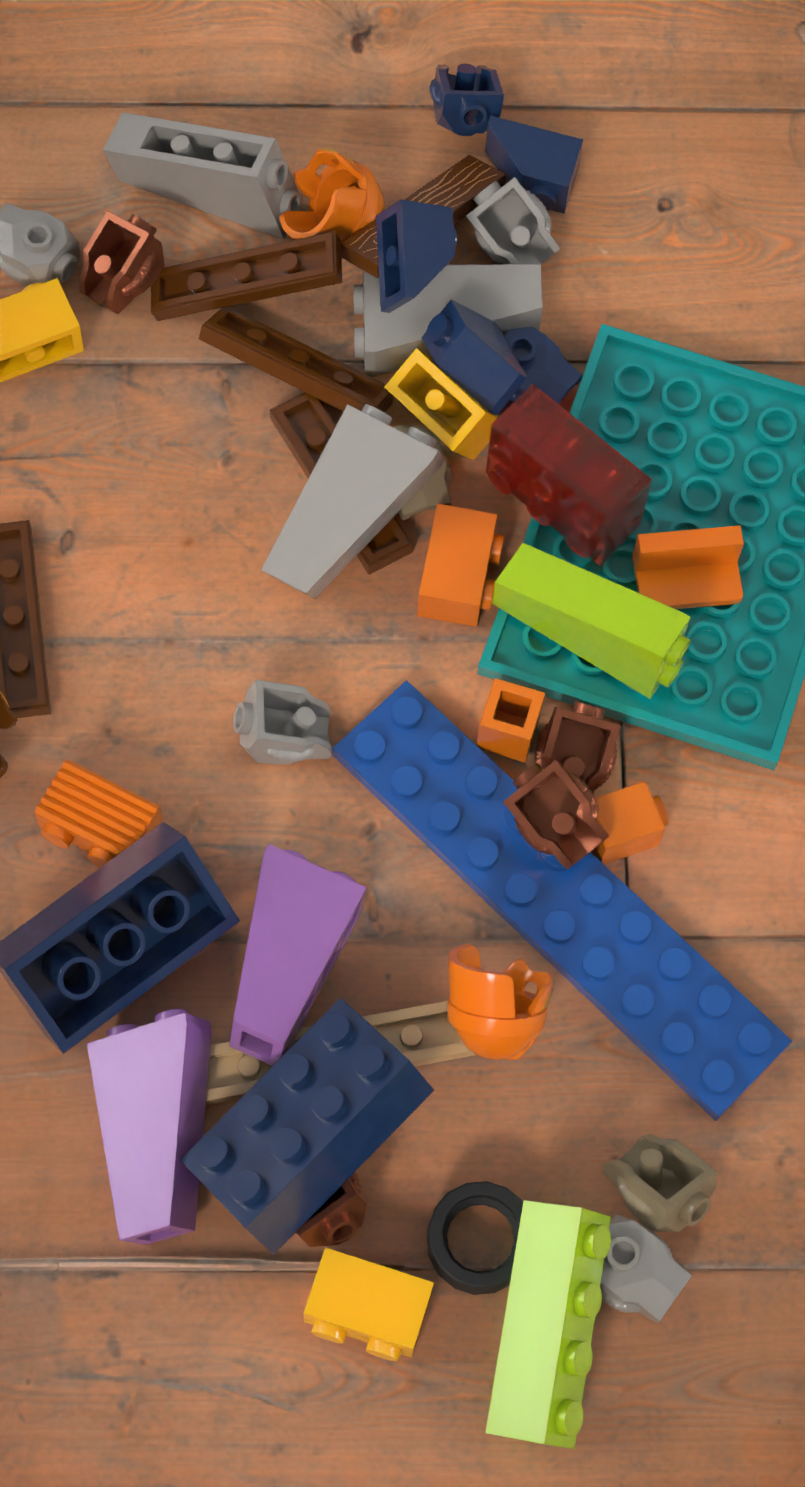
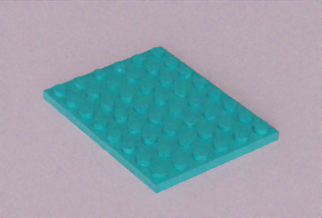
[477,324,805,771]

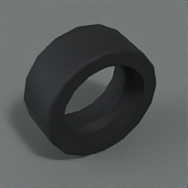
[427,1181,523,1295]

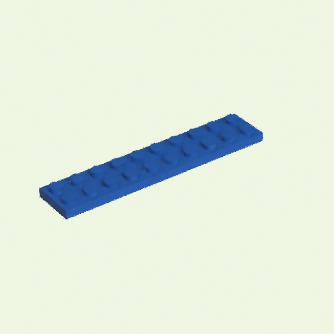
[332,680,792,1121]

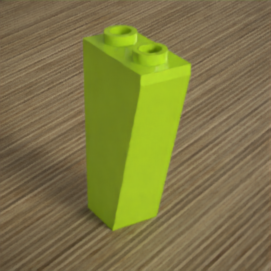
[492,543,691,699]

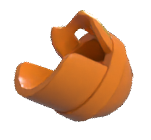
[279,148,385,243]
[447,943,554,1060]

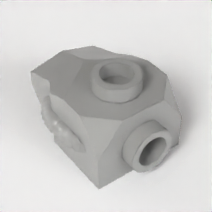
[466,177,560,265]
[0,203,81,287]
[233,680,333,764]
[600,1214,692,1323]

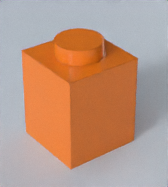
[476,678,545,763]
[594,781,668,864]

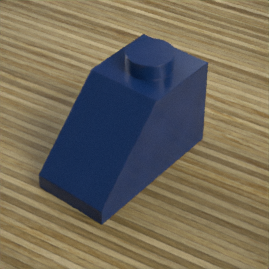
[485,116,583,214]
[376,199,457,313]
[421,299,527,416]

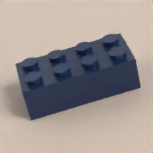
[0,822,240,1054]
[180,998,434,1255]

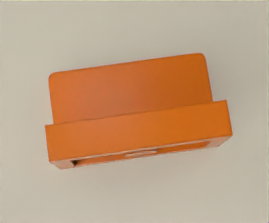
[632,525,744,609]

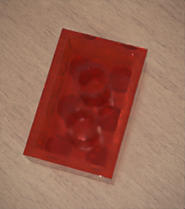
[486,384,652,566]

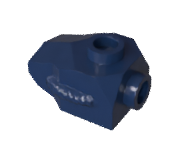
[429,64,504,136]
[504,327,582,415]

